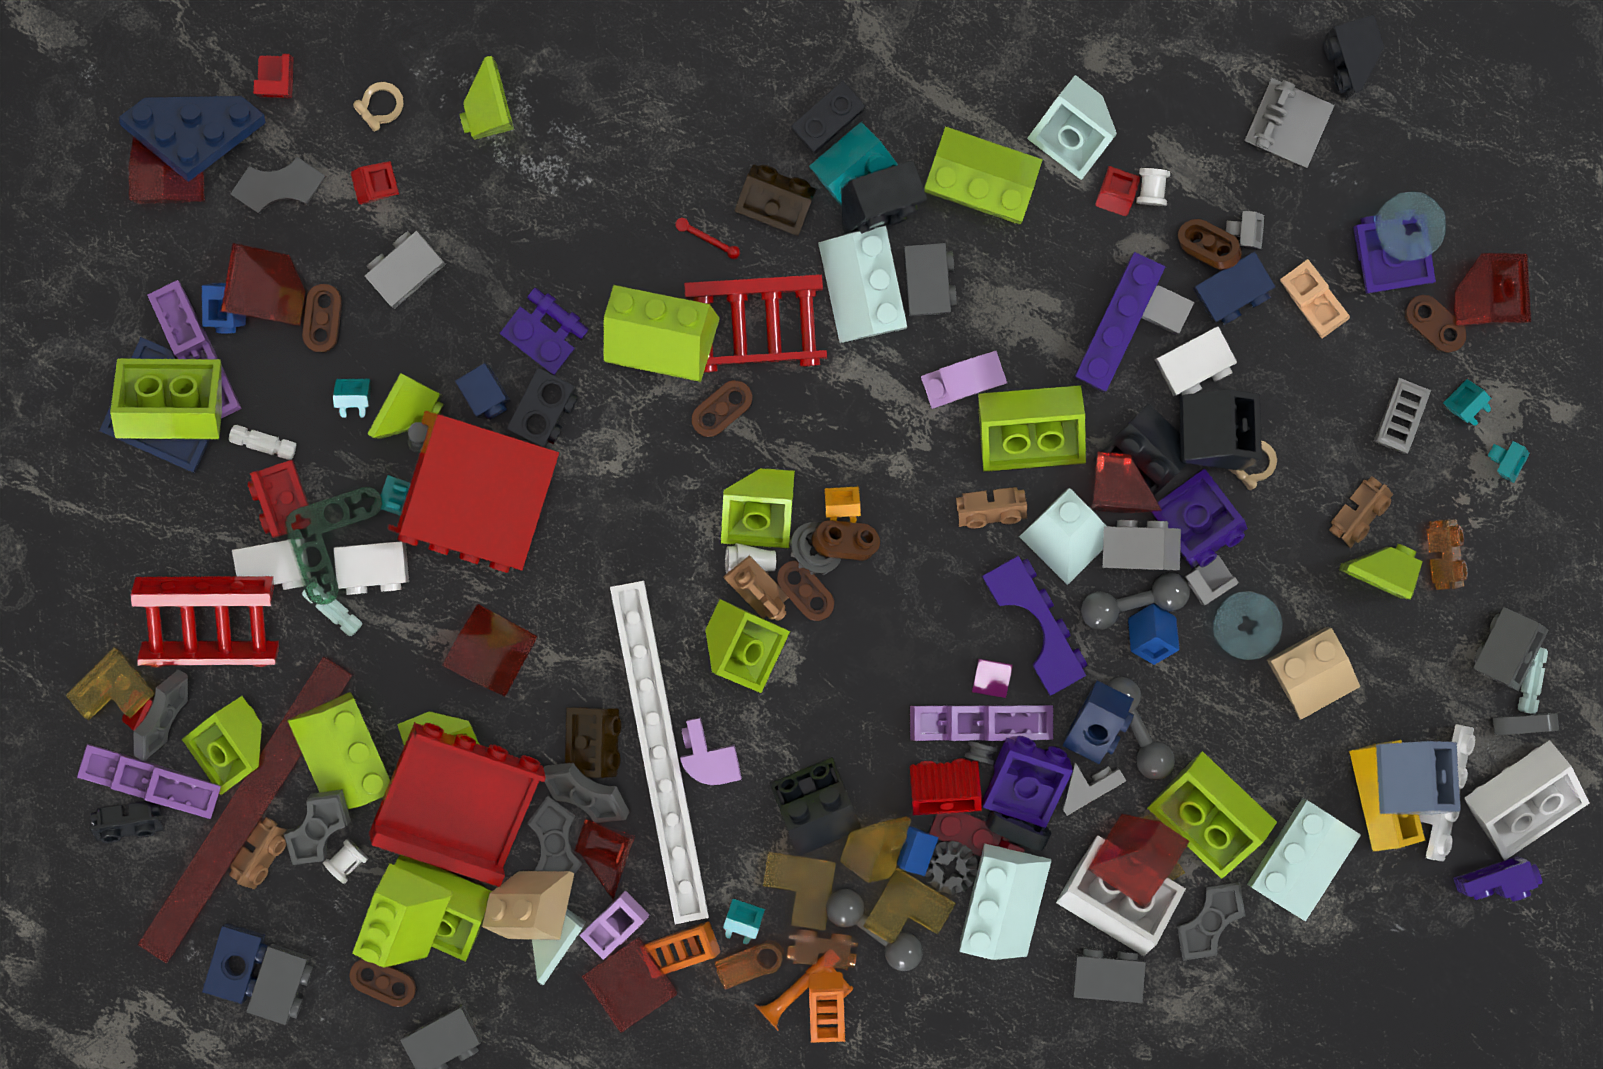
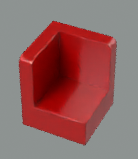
[253,54,294,98]

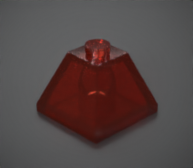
[129,136,204,203]
[221,243,305,325]
[1454,253,1531,325]
[442,604,538,696]
[1087,814,1190,908]

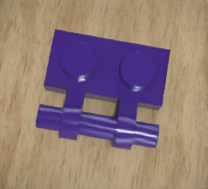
[500,288,589,376]

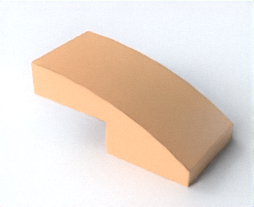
[1280,259,1350,338]

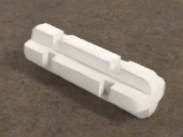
[229,425,296,460]

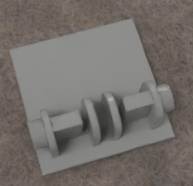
[1244,78,1335,168]

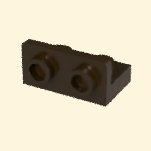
[735,165,816,236]
[565,707,621,778]

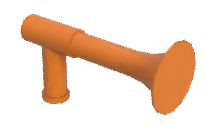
[754,948,854,1031]

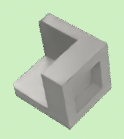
[1141,286,1194,335]
[1183,555,1239,605]

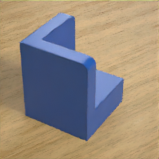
[1128,603,1179,665]
[889,821,939,876]

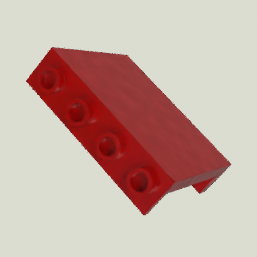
[388,410,559,573]
[369,722,546,887]

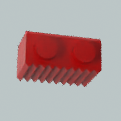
[910,759,982,816]

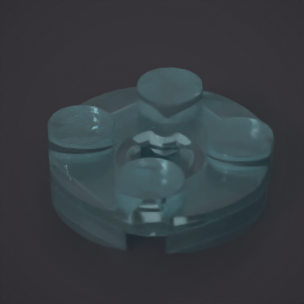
[1375,192,1446,261]
[1213,591,1282,660]

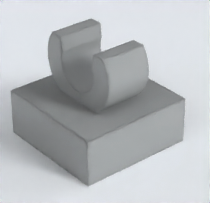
[1226,211,1264,249]

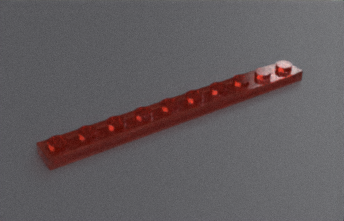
[138,656,353,963]

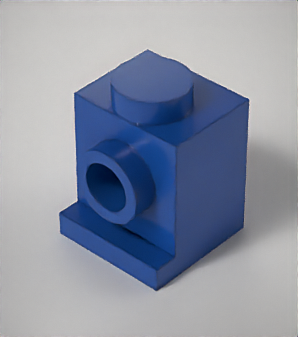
[202,282,248,333]

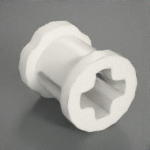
[1136,168,1170,206]
[323,838,368,884]

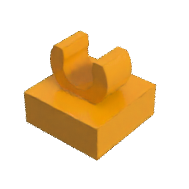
[825,487,861,523]

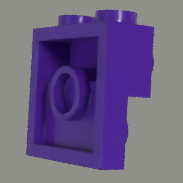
[1353,209,1436,294]
[1149,469,1248,568]
[982,736,1073,828]
[1453,856,1543,901]

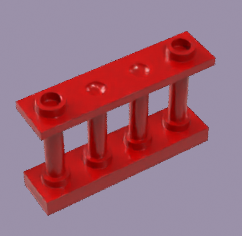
[684,275,827,373]
[131,576,279,667]

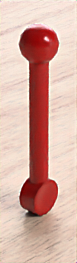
[676,218,740,259]

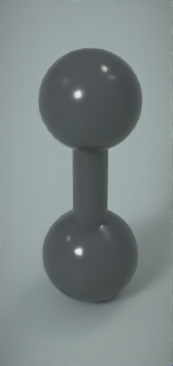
[1081,572,1190,630]
[1106,677,1175,780]
[826,889,923,971]

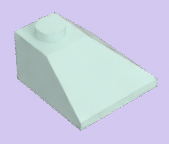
[1027,75,1117,180]
[1019,488,1107,585]
[532,909,586,985]

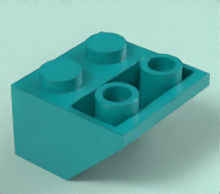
[809,122,898,206]

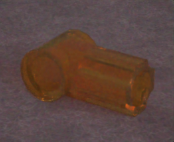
[714,940,784,990]

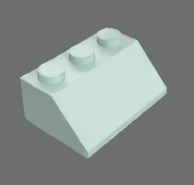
[818,226,907,343]
[1247,798,1361,921]
[960,843,1051,960]

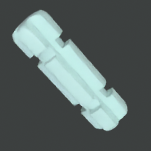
[302,581,362,636]
[1518,647,1548,714]

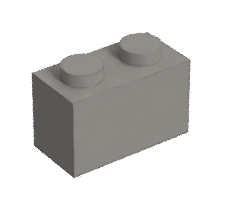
[365,231,446,309]
[1103,520,1181,570]

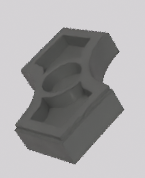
[231,157,326,214]
[133,670,188,761]
[543,763,630,823]
[284,790,351,865]
[528,795,583,875]
[1177,881,1245,961]

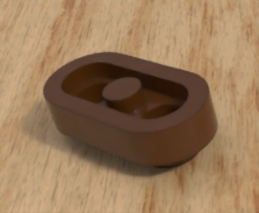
[1178,219,1242,269]
[302,284,342,353]
[1405,295,1467,353]
[692,380,752,437]
[812,520,880,560]
[777,561,834,621]
[349,958,416,1007]

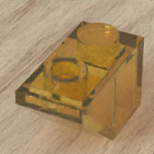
[840,816,911,883]

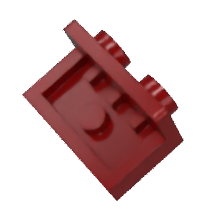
[248,460,315,538]

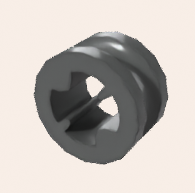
[964,740,998,764]

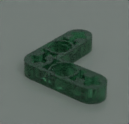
[284,487,382,605]

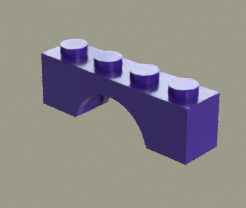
[1073,252,1166,393]
[982,556,1088,696]

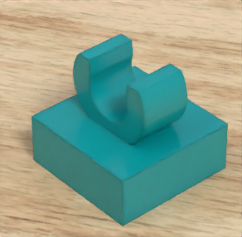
[333,379,371,418]
[1443,379,1492,426]
[1488,441,1530,483]
[377,475,411,516]
[723,899,765,944]

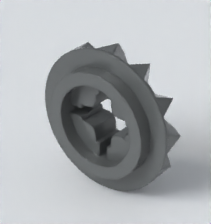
[789,522,841,575]
[925,841,978,896]

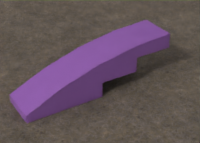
[147,280,242,418]
[910,705,1053,741]
[77,744,221,819]

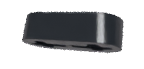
[985,810,1052,851]

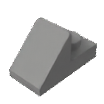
[1062,761,1126,816]

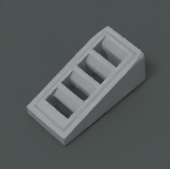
[1373,378,1431,454]

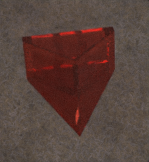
[1089,452,1162,513]
[574,819,636,900]

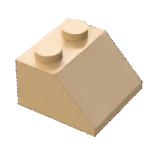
[1267,627,1360,720]
[482,871,574,940]

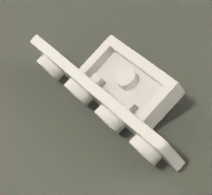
[1419,724,1475,861]

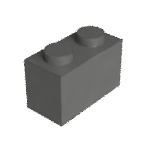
[904,243,957,317]
[1473,607,1549,691]
[246,944,314,1025]
[1072,948,1146,1003]
[400,1004,483,1069]

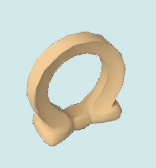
[353,82,404,132]
[1228,441,1277,490]

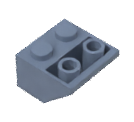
[1376,741,1461,815]

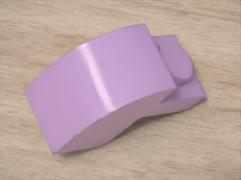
[921,351,1007,409]
[680,717,742,785]
[579,890,649,960]

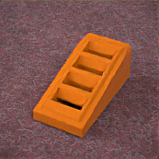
[641,921,720,978]
[809,972,845,1043]

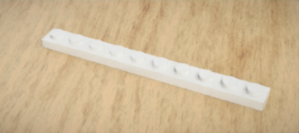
[610,581,709,924]

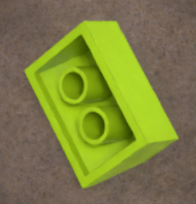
[924,126,1043,225]
[604,285,720,382]
[110,359,222,439]
[978,385,1086,472]
[288,692,390,809]
[1147,751,1277,879]
[394,855,492,962]
[352,864,453,968]

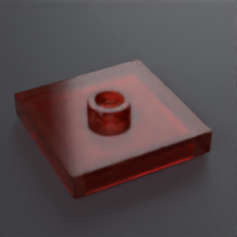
[582,937,678,1033]

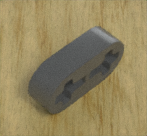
[1493,713,1559,735]

